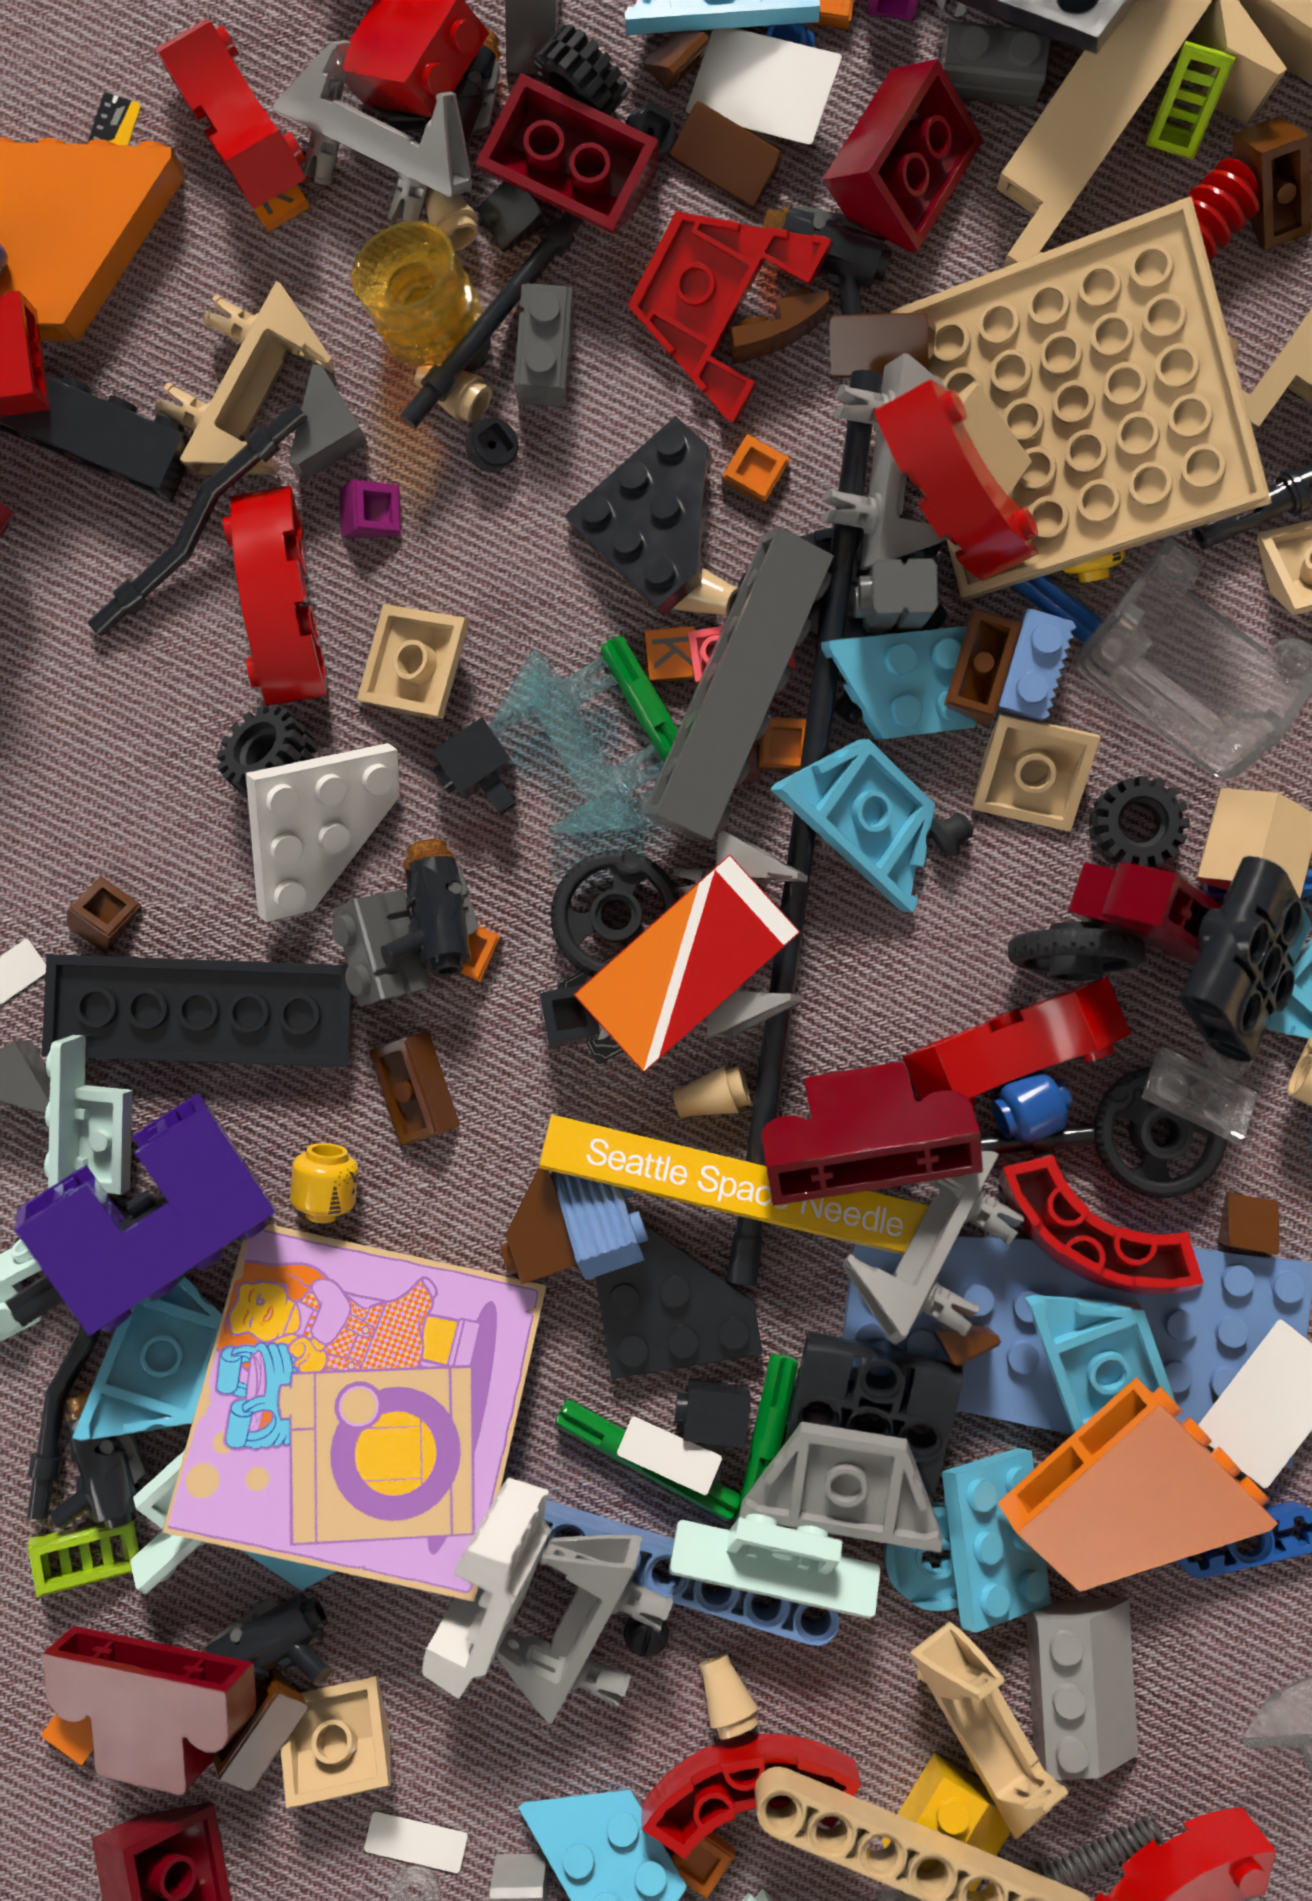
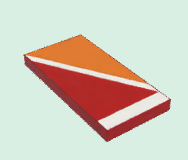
[573,854,800,1073]

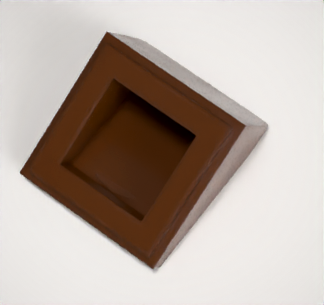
[644,31,709,91]
[67,876,142,954]
[1218,1192,1280,1255]
[930,1323,1001,1366]

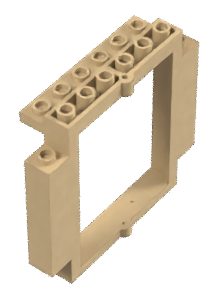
[997,0,1312,432]

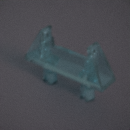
[489,649,664,834]

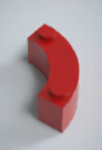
[154,19,306,209]
[873,379,1039,581]
[223,486,327,706]
[902,976,1131,1107]
[998,1155,1204,1295]
[641,1734,861,1859]
[1094,1807,1277,1901]

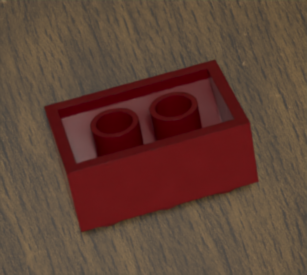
[822,59,984,252]
[475,73,659,234]
[92,1802,232,1901]

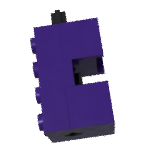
[5,1093,276,1335]

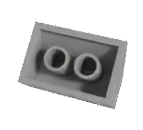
[1026,1597,1138,1781]

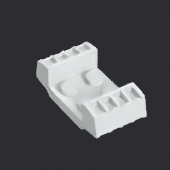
[423,1478,551,1699]

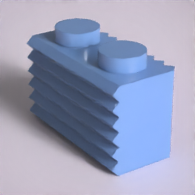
[994,609,1076,722]
[552,1172,649,1280]

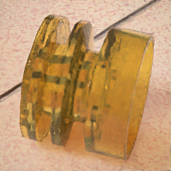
[351,221,483,366]

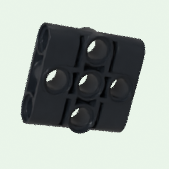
[1179,856,1311,1062]
[781,1331,963,1504]

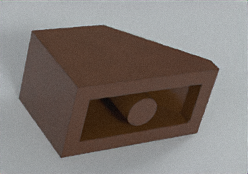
[1232,116,1311,250]
[500,1168,577,1284]

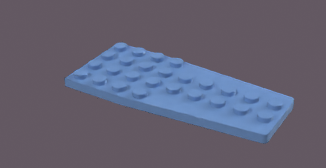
[842,1234,1312,1468]

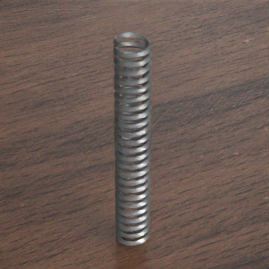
[1032,1815,1164,1886]

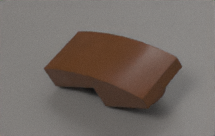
[729,288,830,364]

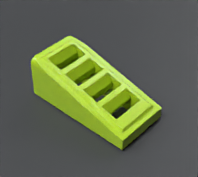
[1145,41,1235,159]
[27,1520,139,1598]

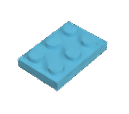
[942,1448,1051,1633]

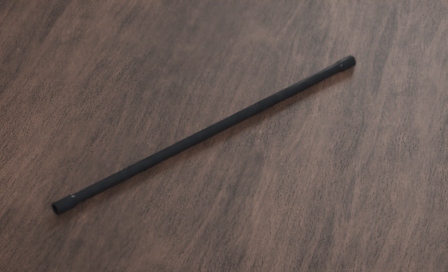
[727,370,882,1286]

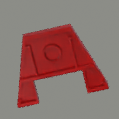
[627,211,833,425]

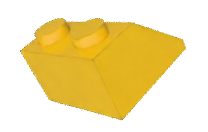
[882,1752,1011,1892]

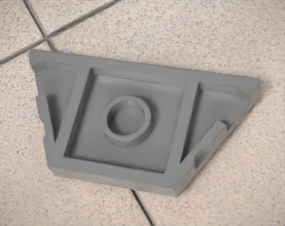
[739,1422,942,1553]

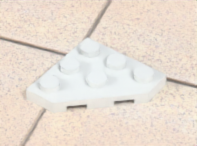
[246,743,400,922]

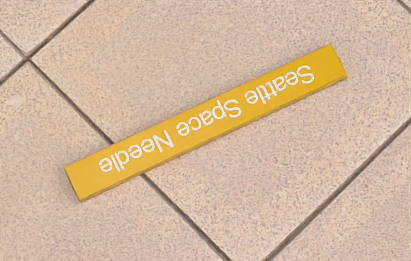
[538,1114,929,1255]

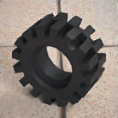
[534,24,629,116]
[217,705,317,799]
[1089,776,1190,868]

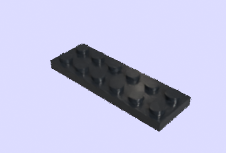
[42,954,354,1067]

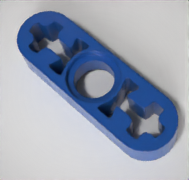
[1177,1501,1312,1578]

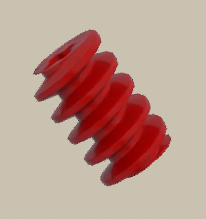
[1186,158,1260,260]

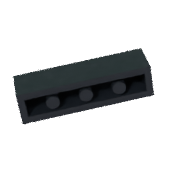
[0,369,189,502]

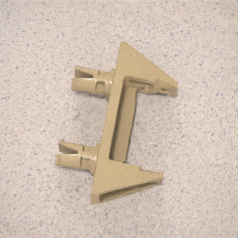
[155,281,335,475]
[909,1622,1068,1839]

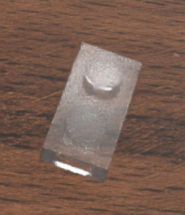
[1141,1047,1258,1143]

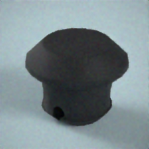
[930,813,974,857]
[624,1617,669,1657]

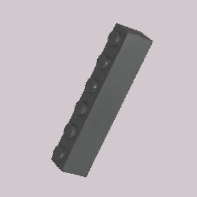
[642,527,834,840]

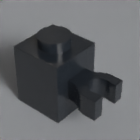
[431,717,517,816]
[539,984,600,1049]
[674,1379,751,1481]

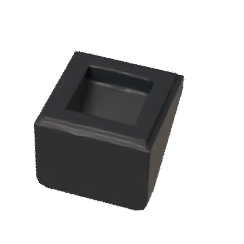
[476,181,545,253]

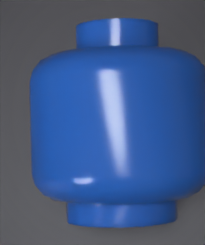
[991,1070,1073,1145]

